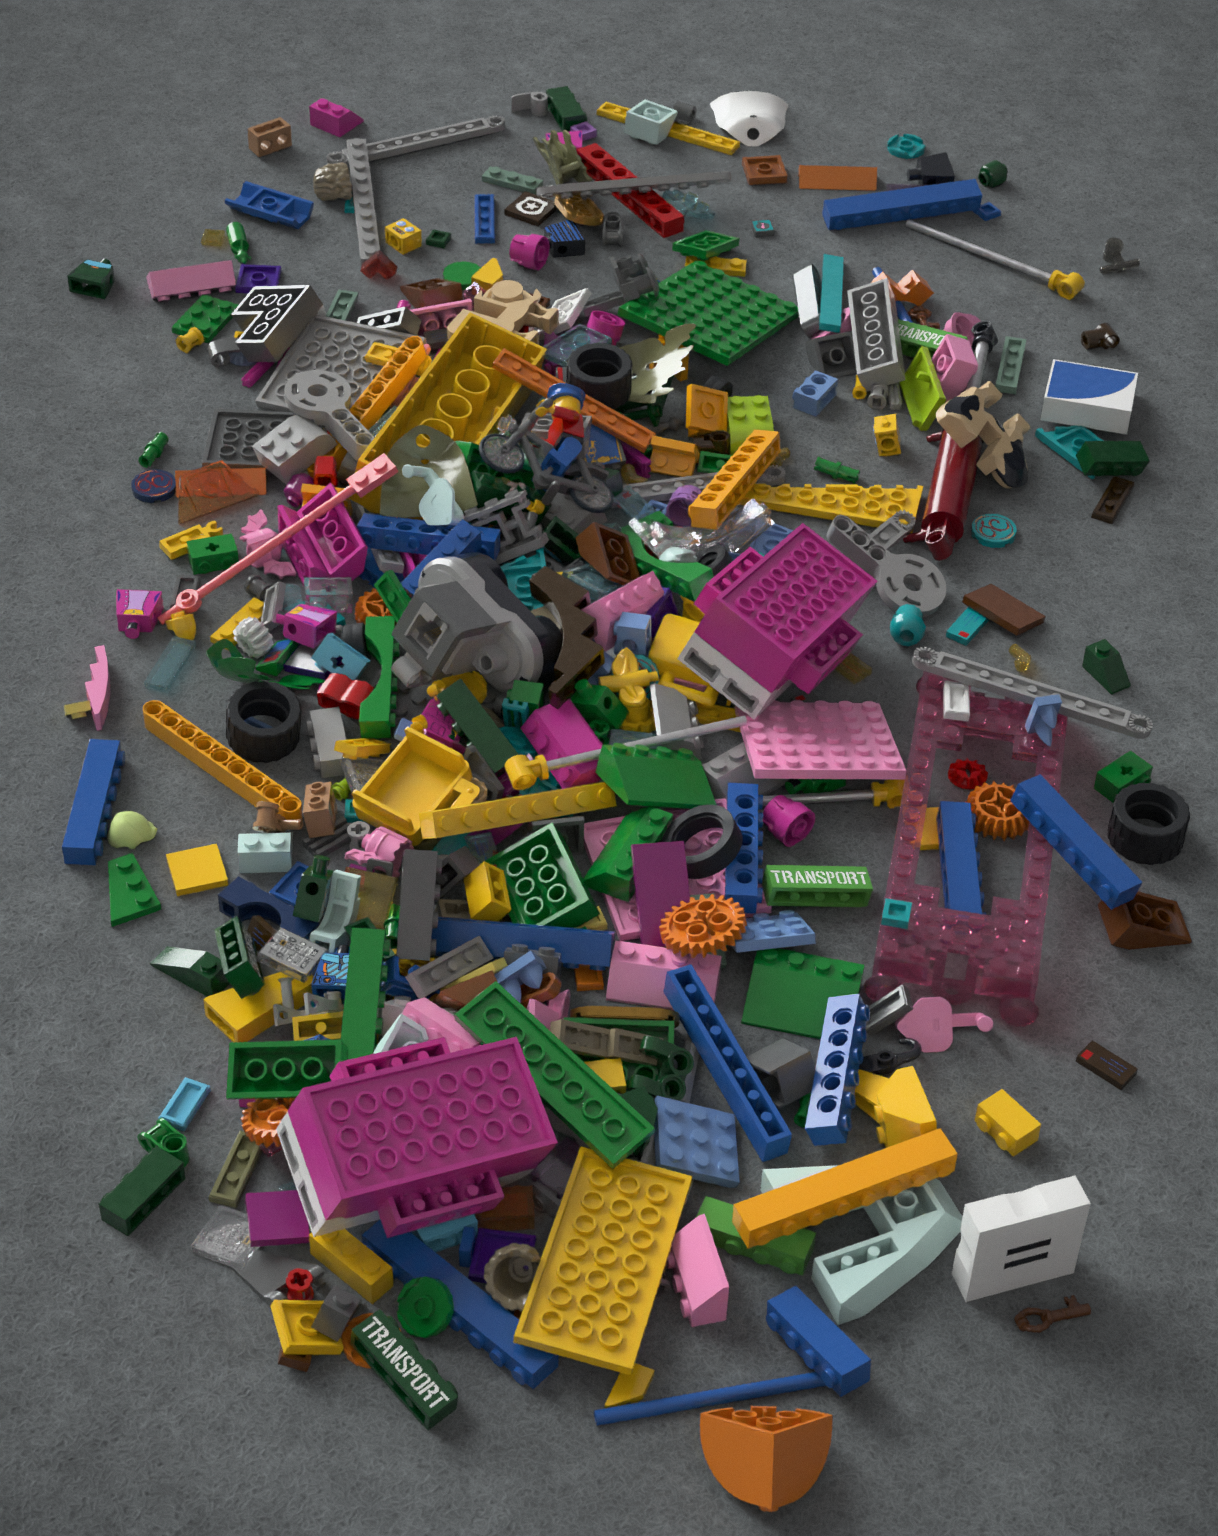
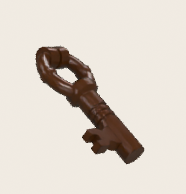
[908,306,940,329]
[1014,1295,1091,1333]

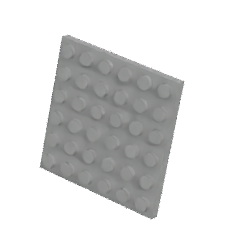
[255,315,427,432]

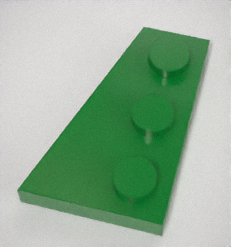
[108,853,161,927]

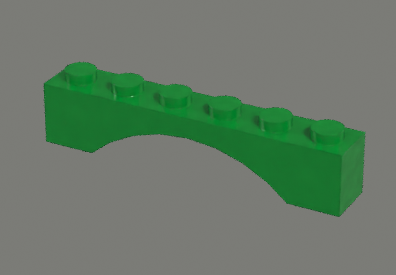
[624,530,714,602]
[359,616,400,738]

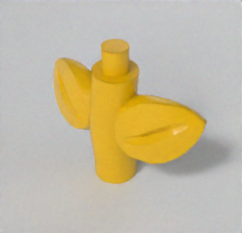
[598,647,659,707]

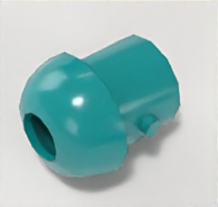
[889,604,926,646]

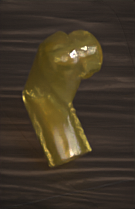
[770,447,790,467]
[621,464,648,484]

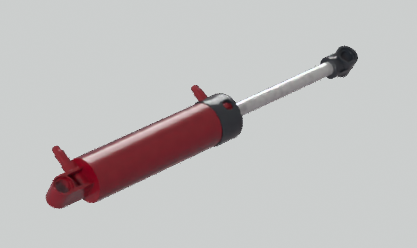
[903,320,998,561]

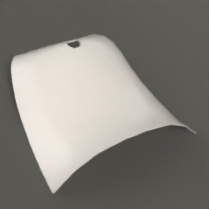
[710,91,788,146]

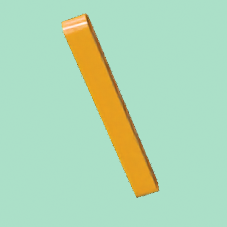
[307,336,427,479]
[143,700,303,822]

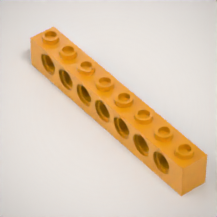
[688,430,781,530]

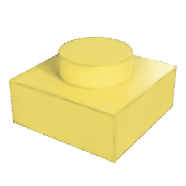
[64,700,91,719]

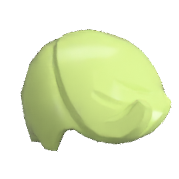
[107,811,157,849]

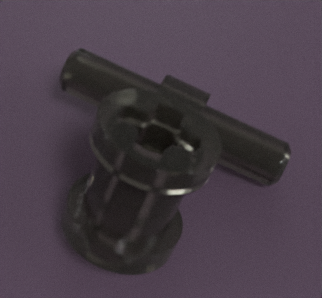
[1099,237,1140,274]

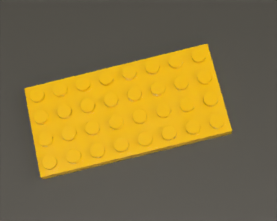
[513,1146,692,1375]

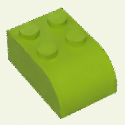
[727,395,774,456]

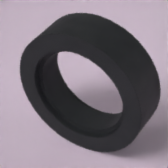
[662,805,743,879]

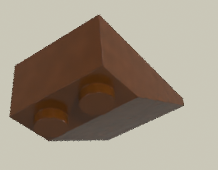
[400,278,463,309]
[576,522,640,586]
[1098,891,1192,950]

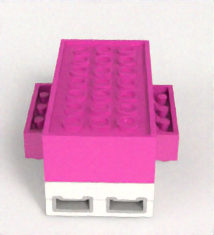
[677,523,877,719]
[276,1037,558,1238]

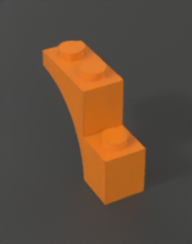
[871,269,934,306]

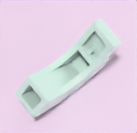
[310,870,361,961]

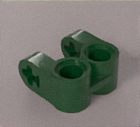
[627,1035,694,1101]

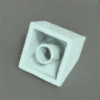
[624,100,678,145]
[238,832,293,873]

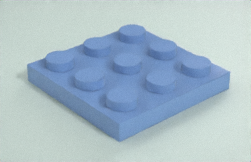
[732,910,816,953]
[654,1096,740,1188]

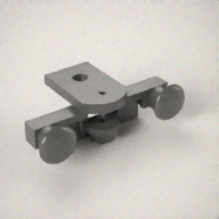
[583,253,659,317]

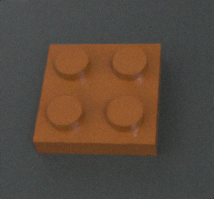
[742,155,787,185]

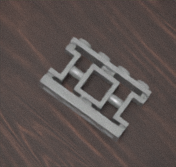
[464,489,549,564]

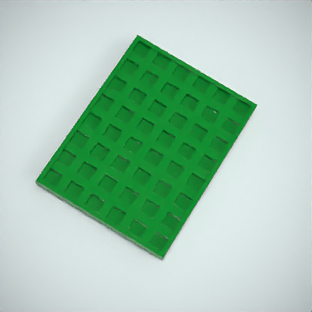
[617,261,799,366]

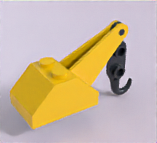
[854,1038,937,1148]

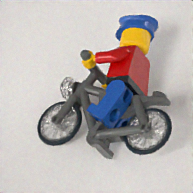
[479,383,614,513]

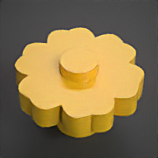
[620,697,656,735]

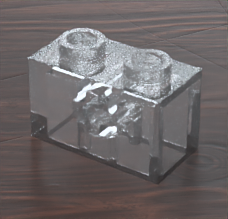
[303,577,353,613]

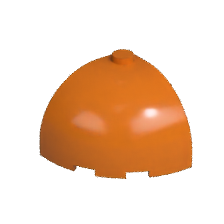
[700,1406,833,1512]

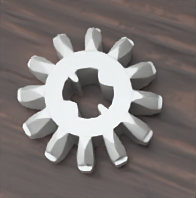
[233,617,274,659]

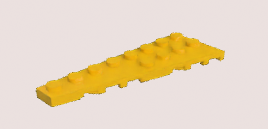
[739,484,923,533]

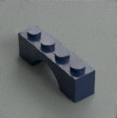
[218,876,320,941]

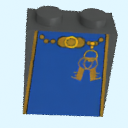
[583,424,626,472]

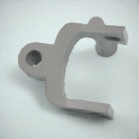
[273,977,344,1027]

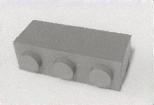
[306,707,351,778]

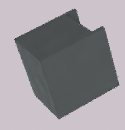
[747,1038,815,1109]

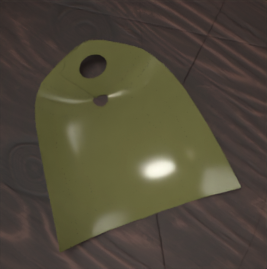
[380,425,478,518]

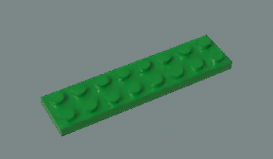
[455,981,655,1169]

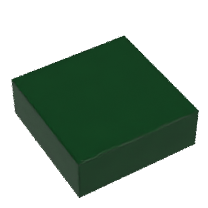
[426,229,452,249]

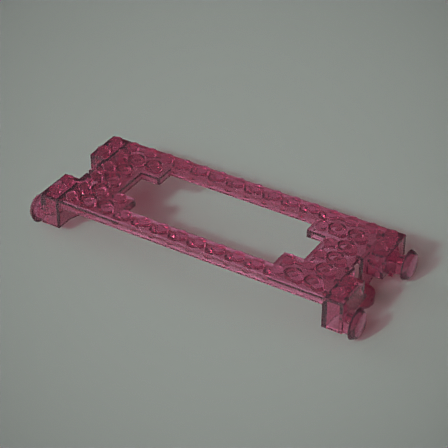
[864,671,1068,1027]

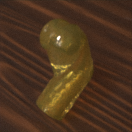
[1009,644,1032,672]

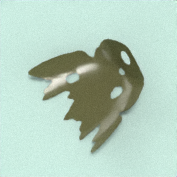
[620,323,696,403]

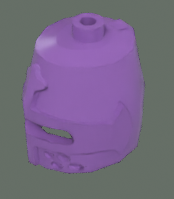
[666,485,702,526]

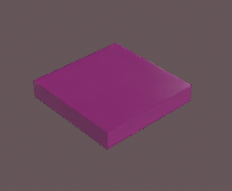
[245,1190,310,1247]

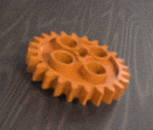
[659,894,747,958]
[241,1098,296,1147]

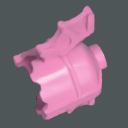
[240,510,296,579]
[344,827,414,877]

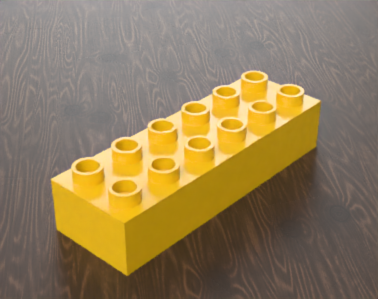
[348,312,547,520]

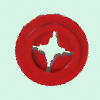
[948,758,988,789]

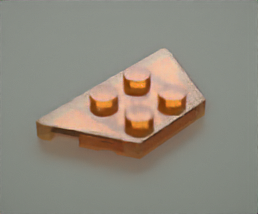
[178,460,259,525]

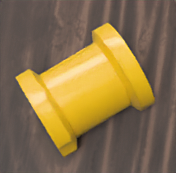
[176,327,204,353]

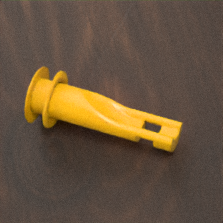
[852,374,867,399]

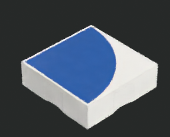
[1040,359,1138,434]

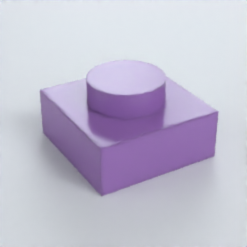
[570,121,597,141]

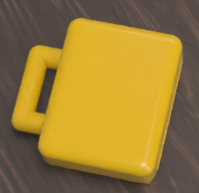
[648,614,732,707]
[352,727,480,846]

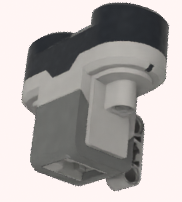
[391,552,563,693]

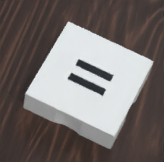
[952,1176,1091,1302]

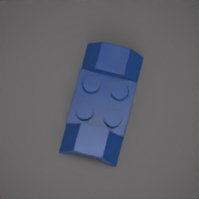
[225,181,314,229]

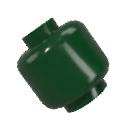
[978,160,1008,188]

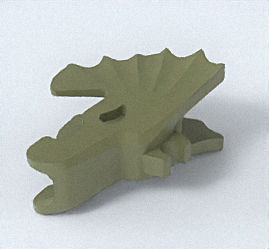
[533,130,593,185]

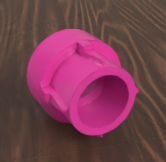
[509,234,549,271]
[585,311,625,346]
[763,795,815,847]

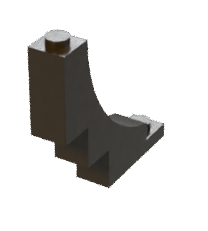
[529,566,605,709]

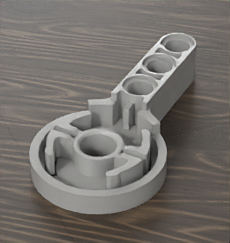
[284,370,374,461]
[826,515,946,617]

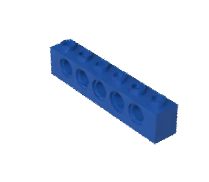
[357,513,500,561]
[725,783,763,914]
[805,994,870,1146]

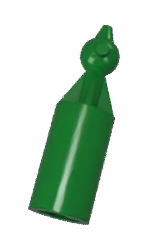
[226,222,251,264]

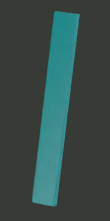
[819,254,844,333]

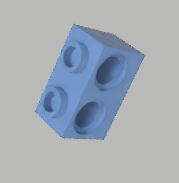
[792,370,838,416]

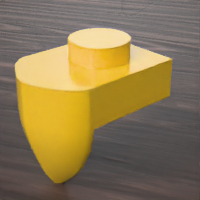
[165,611,196,644]

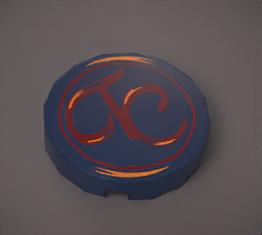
[131,469,176,503]

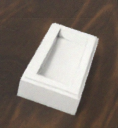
[943,681,970,721]

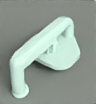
[402,464,464,526]

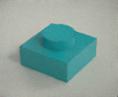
[881,898,912,929]

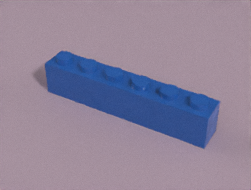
[62,739,125,865]
[1010,774,1143,910]
[936,801,986,937]

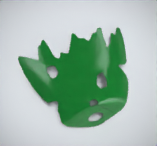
[206,639,325,689]

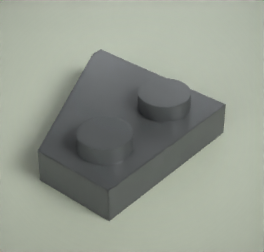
[464,745,505,801]

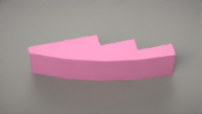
[85,645,110,731]

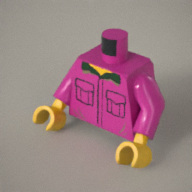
[410,680,468,755]

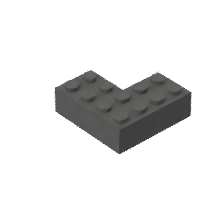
[231,285,323,362]
[396,849,442,961]

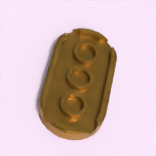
[554,195,604,226]
[570,1006,680,1028]

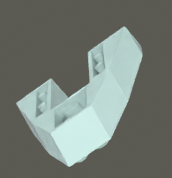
[761,1165,962,1325]

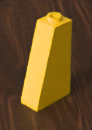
[203,968,314,1042]

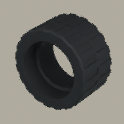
[566,343,633,410]
[225,681,302,763]
[1107,783,1190,865]

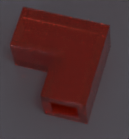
[360,250,398,279]

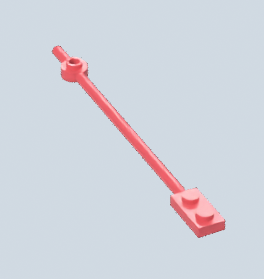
[157,453,398,625]

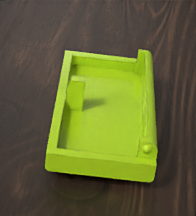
[899,346,946,431]

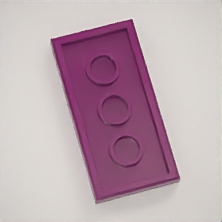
[631,841,690,947]

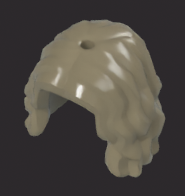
[313,162,352,201]
[484,1243,542,1311]

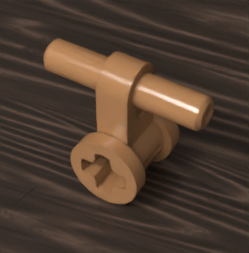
[253,801,303,833]

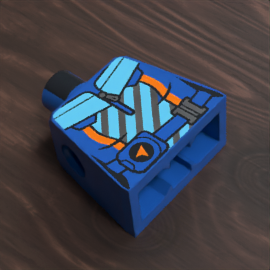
[312,945,350,1004]

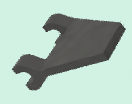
[230,1248,326,1309]

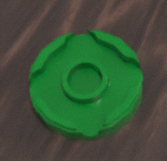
[443,261,481,290]
[397,1276,454,1338]

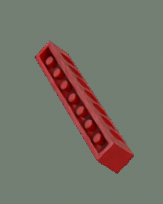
[576,143,685,238]

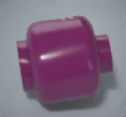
[283,473,314,507]

